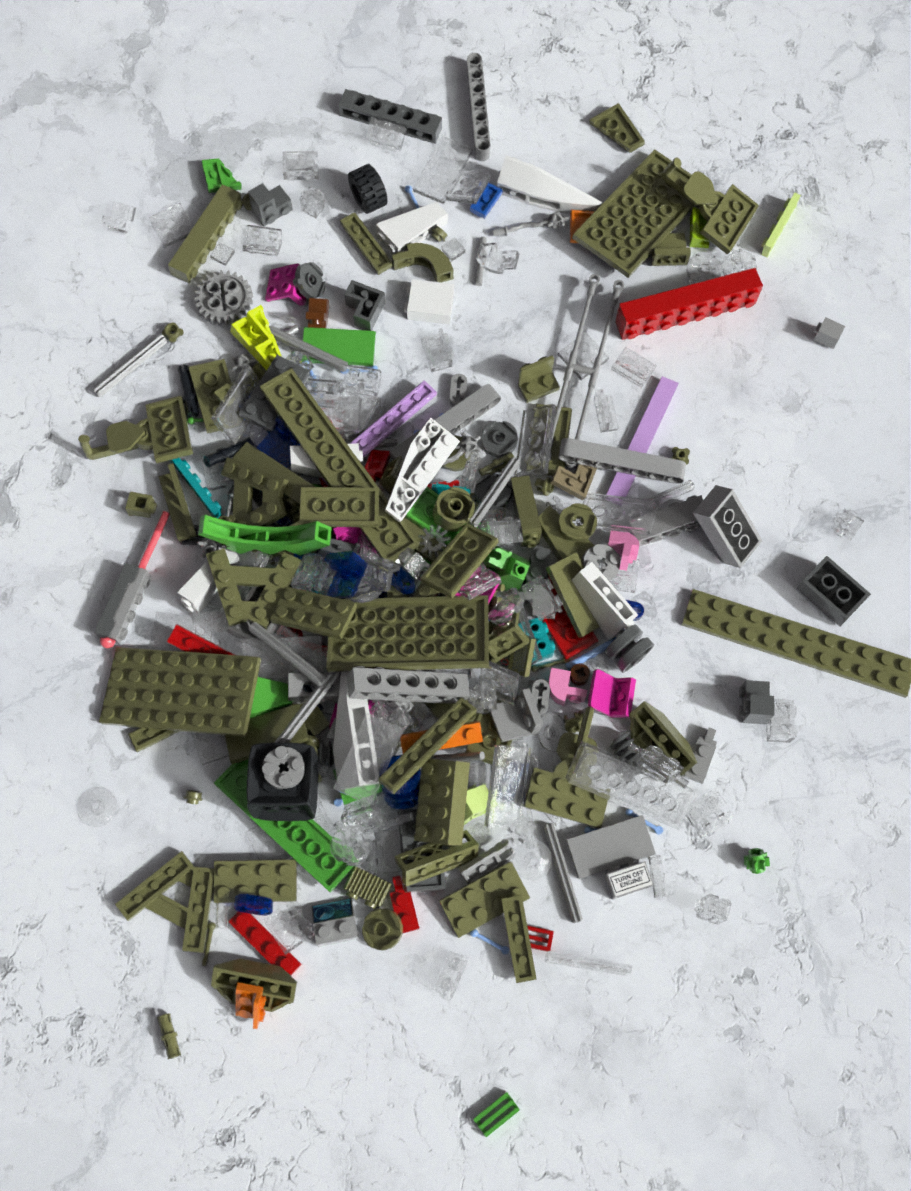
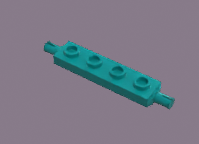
[170,458,223,519]

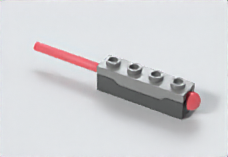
[94,511,170,648]

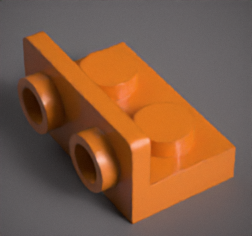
[235,982,266,1029]

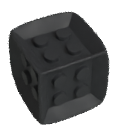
[247,743,318,821]

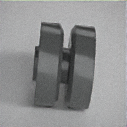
[604,624,655,673]

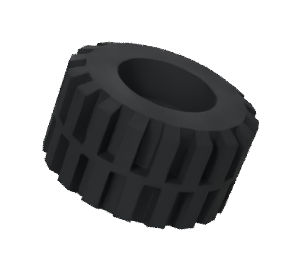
[348,164,388,214]

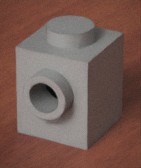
[814,317,845,349]

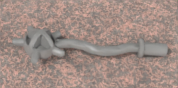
[493,212,570,236]
[231,325,299,372]
[429,432,482,484]
[197,489,234,558]

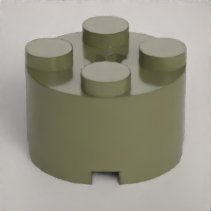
[433,487,475,532]

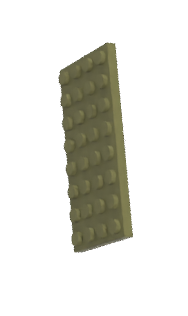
[572,149,695,278]
[326,595,489,672]
[99,647,261,737]

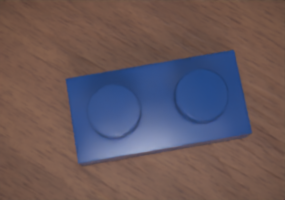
[470,182,502,219]

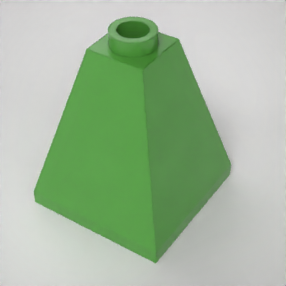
[486,546,530,596]
[250,677,292,718]

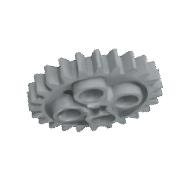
[194,270,253,325]

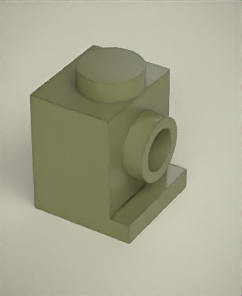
[125,492,157,518]

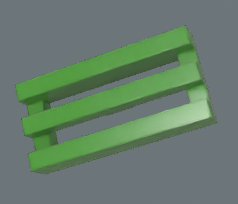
[473,1092,520,1138]

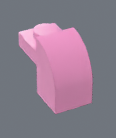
[608,529,639,571]
[548,668,587,706]

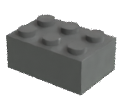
[796,556,871,627]

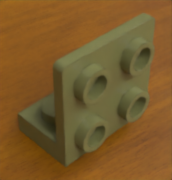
[651,233,691,266]
[518,355,560,403]
[489,607,529,661]

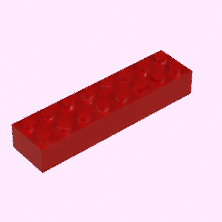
[615,268,763,340]

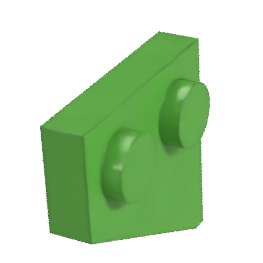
[202,158,242,193]

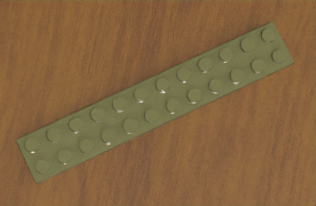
[260,368,419,566]
[682,589,911,698]

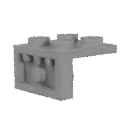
[488,688,543,742]

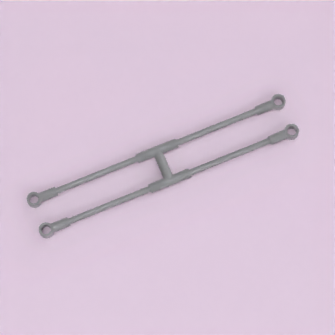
[540,274,624,469]

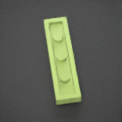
[761,193,801,258]

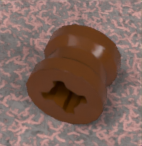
[570,663,590,686]

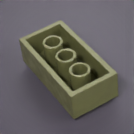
[414,759,470,846]

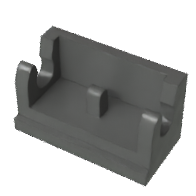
[316,538,360,563]

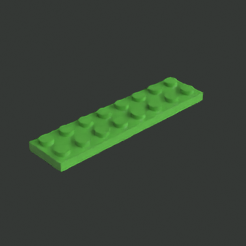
[214,760,358,893]

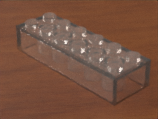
[566,741,696,830]

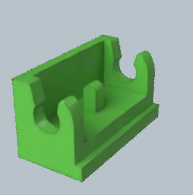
[480,548,512,570]

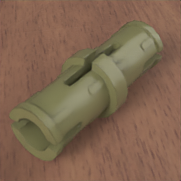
[478,452,514,477]
[157,1013,181,1060]

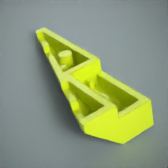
[230,305,282,370]

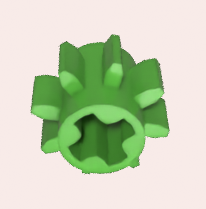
[744,848,770,874]

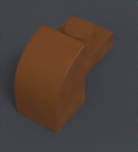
[306,298,329,328]

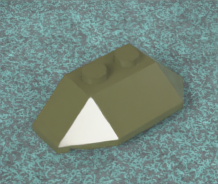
[630,701,697,776]
[211,958,297,1012]

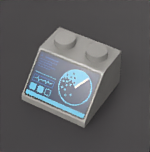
[311,898,359,947]

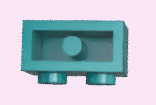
[518,617,556,664]

